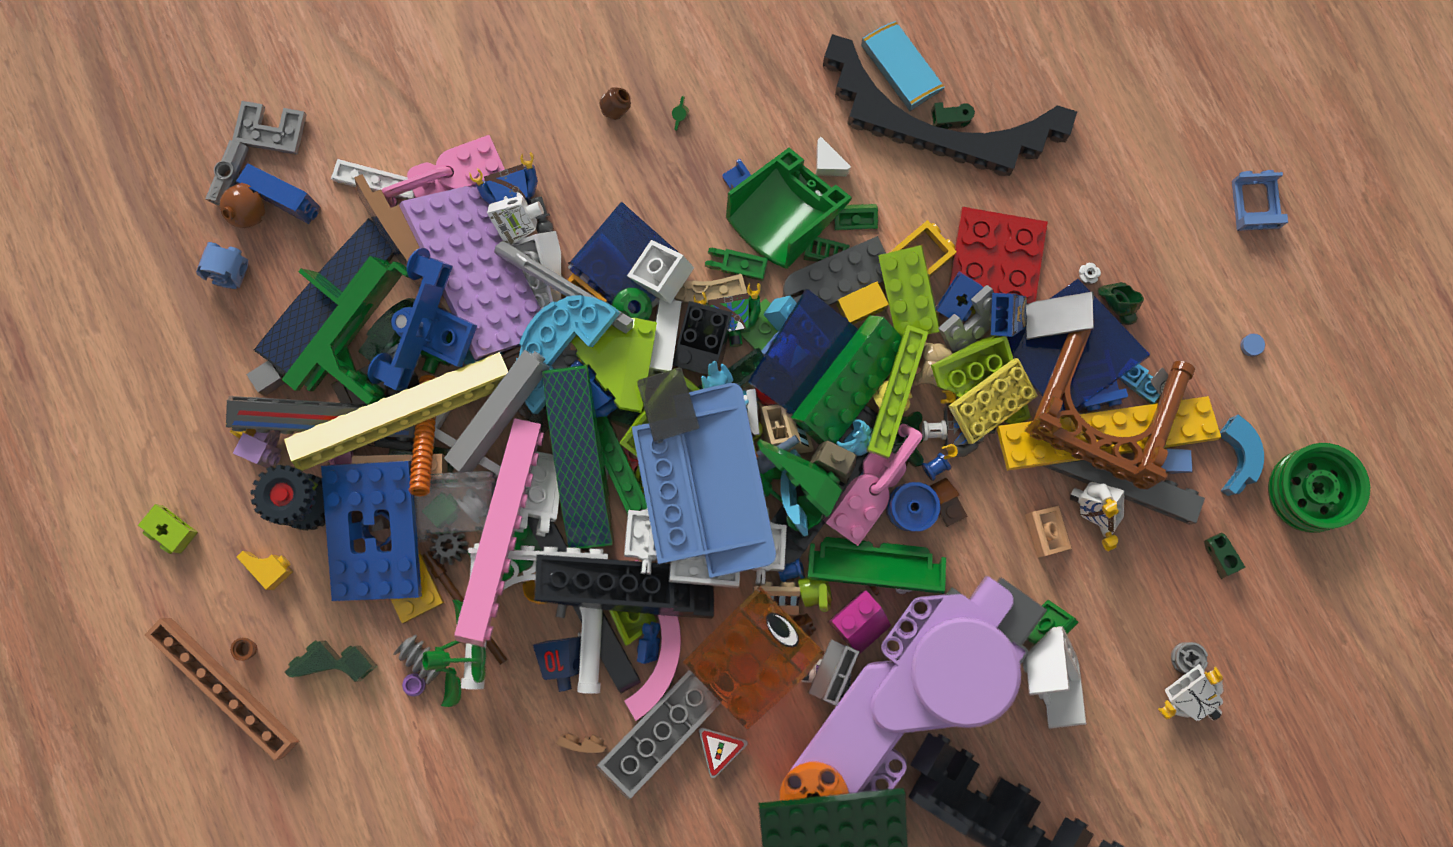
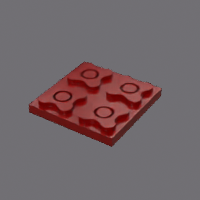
[949,207,1048,303]

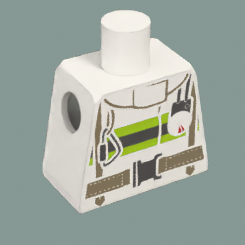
[487,196,544,246]

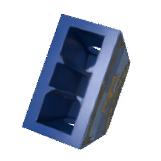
[991,293,1027,337]

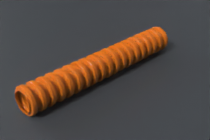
[409,375,437,496]

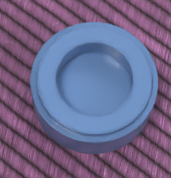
[1240,334,1265,357]

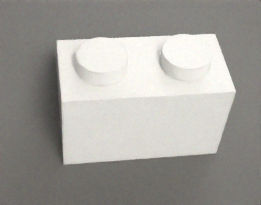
[627,240,694,304]

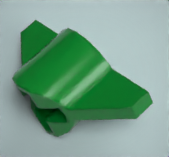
[672,96,689,130]

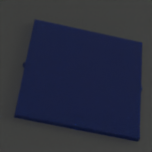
[1007,279,1150,419]
[748,289,859,415]

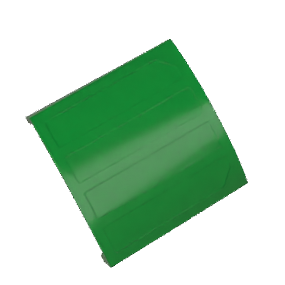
[726,148,852,269]

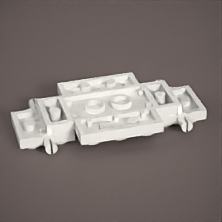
[624,508,787,588]

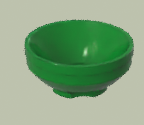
[612,288,652,320]

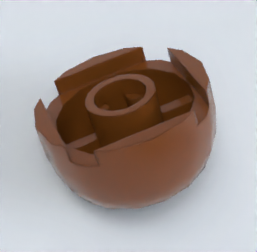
[219,183,265,228]

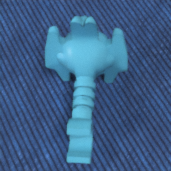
[701,361,749,405]

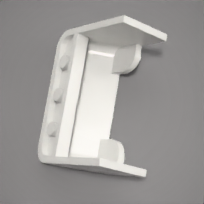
[1023,626,1086,729]

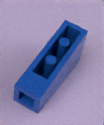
[236,163,320,224]

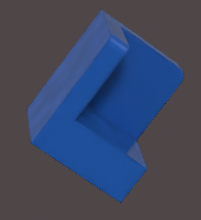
[722,159,751,190]

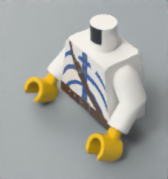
[1070,482,1124,551]

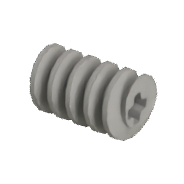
[394,635,441,685]

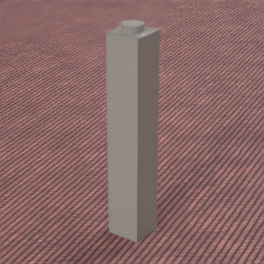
[444,350,550,475]

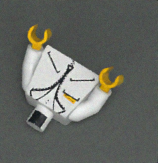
[1158,664,1224,721]

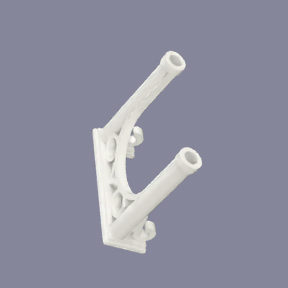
[461,543,608,694]

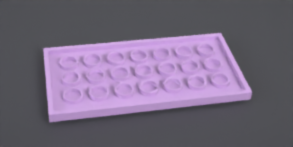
[399,185,541,360]

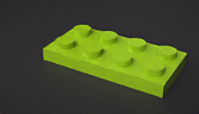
[878,245,940,336]

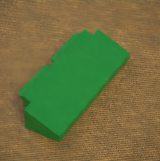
[807,537,946,594]

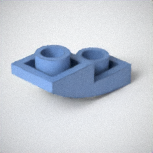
[1161,449,1193,474]

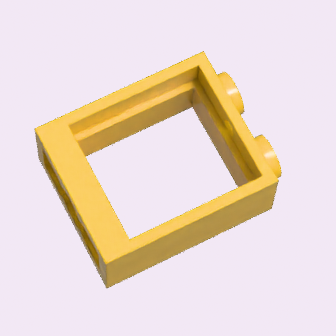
[889,220,957,278]

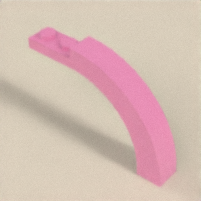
[625,560,681,720]

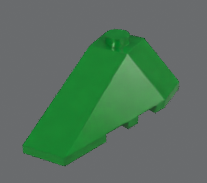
[757,439,842,517]

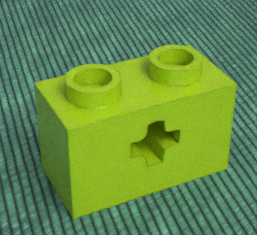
[138,504,198,554]

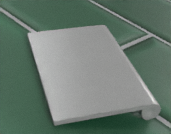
[1026,292,1094,339]

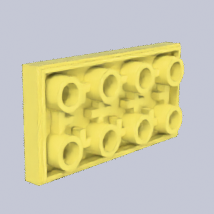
[949,358,1038,444]

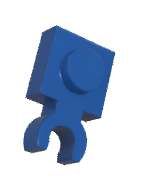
[637,621,660,664]

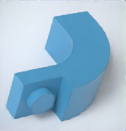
[1220,415,1264,496]

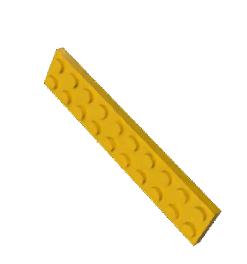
[996,396,1221,471]

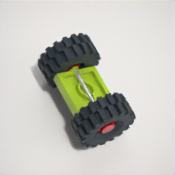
[250,465,325,531]

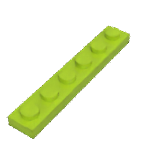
[867,325,928,459]

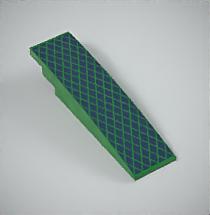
[542,365,614,549]

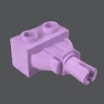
[233,430,281,468]

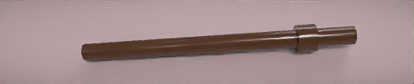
[422,551,508,665]

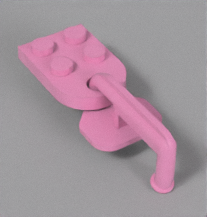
[381,135,505,208]
[823,424,923,546]

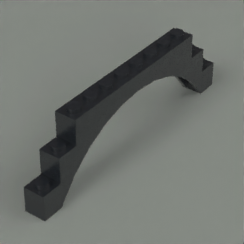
[823,34,1077,176]

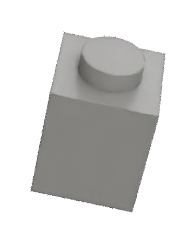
[246,361,285,396]

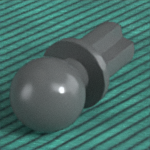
[530,197,554,234]

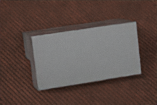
[808,640,859,706]

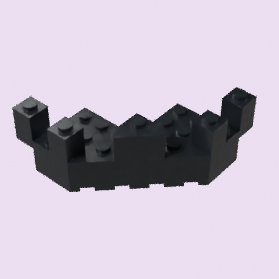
[908,732,1124,847]

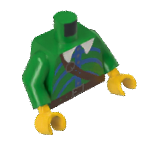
[693,283,761,347]

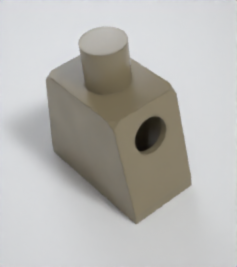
[810,441,856,484]

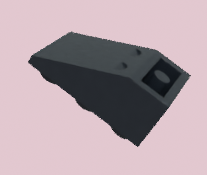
[672,301,732,375]

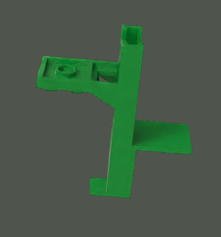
[282,256,410,405]

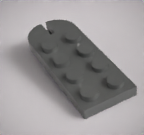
[782,236,886,314]

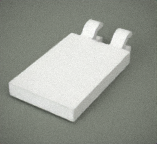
[515,451,559,537]

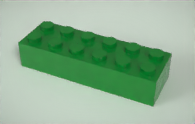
[791,315,902,445]

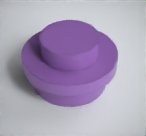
[402,673,426,696]

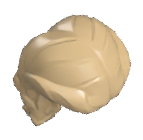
[911,342,953,388]

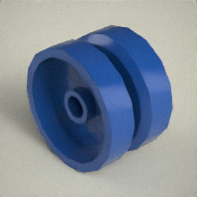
[886,482,940,531]

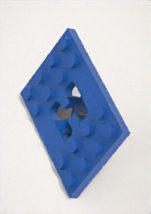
[321,460,422,601]

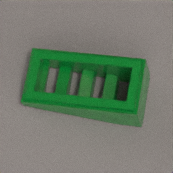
[804,237,850,262]

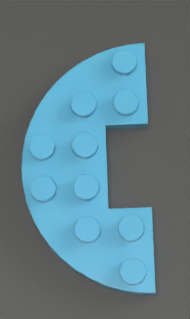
[516,295,620,414]

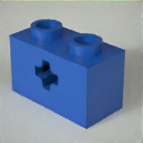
[936,271,984,322]

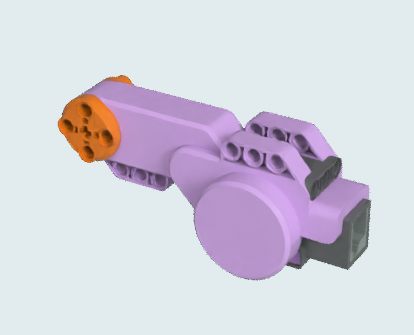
[780,576,1047,801]

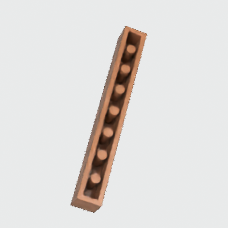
[145,618,299,760]

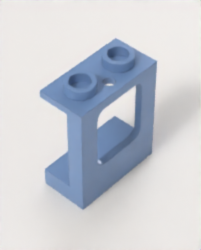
[1232,170,1288,231]

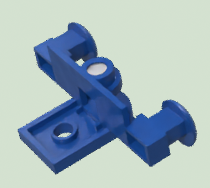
[368,248,478,391]

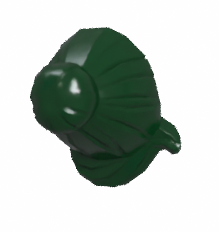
[1098,282,1144,325]

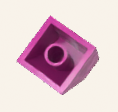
[828,590,891,656]

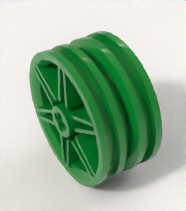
[1268,443,1371,533]

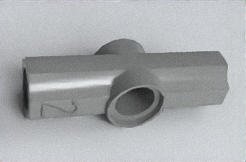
[205,140,249,206]

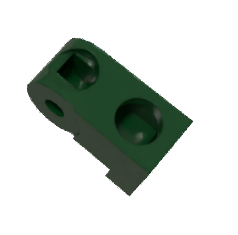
[931,102,975,129]
[1204,533,1246,579]

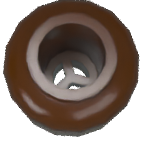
[599,87,631,120]

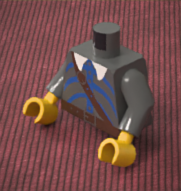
[940,390,996,459]

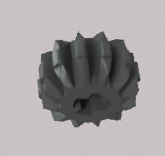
[429,527,469,565]

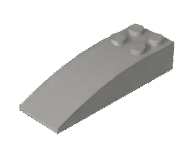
[596,665,724,800]

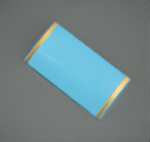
[861,21,945,111]

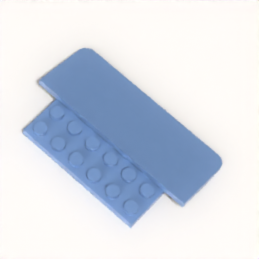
[632,383,776,578]

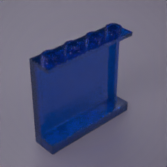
[568,202,679,314]

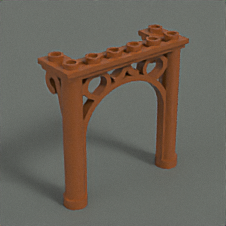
[1024,321,1195,490]

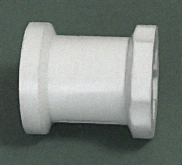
[922,420,947,441]

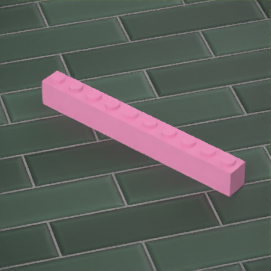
[454,418,544,647]

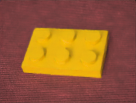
[391,548,444,623]

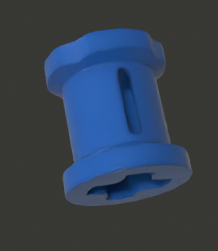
[922,453,951,481]
[778,558,805,582]

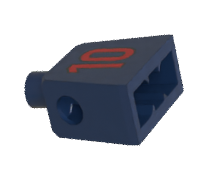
[533,636,581,692]

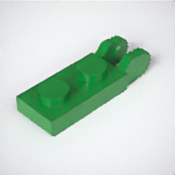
[705,247,768,281]

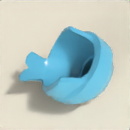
[837,420,872,456]

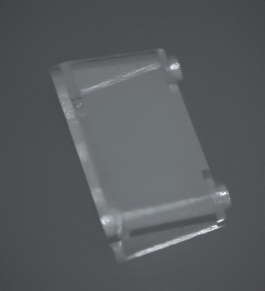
[414,471,498,542]

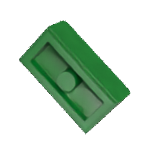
[834,204,878,230]

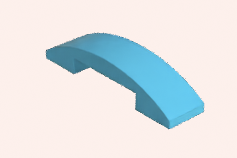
[781,449,808,536]

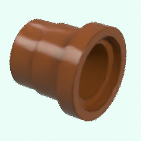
[230,638,257,661]

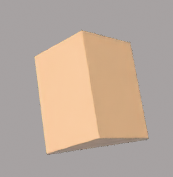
[1025,506,1072,558]

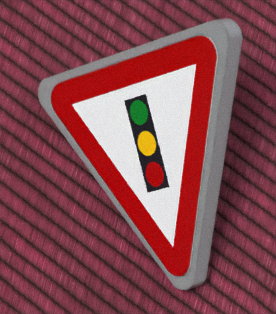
[699,728,748,778]

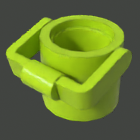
[798,577,832,612]

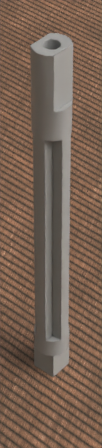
[494,241,634,333]

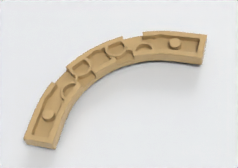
[615,215,747,304]

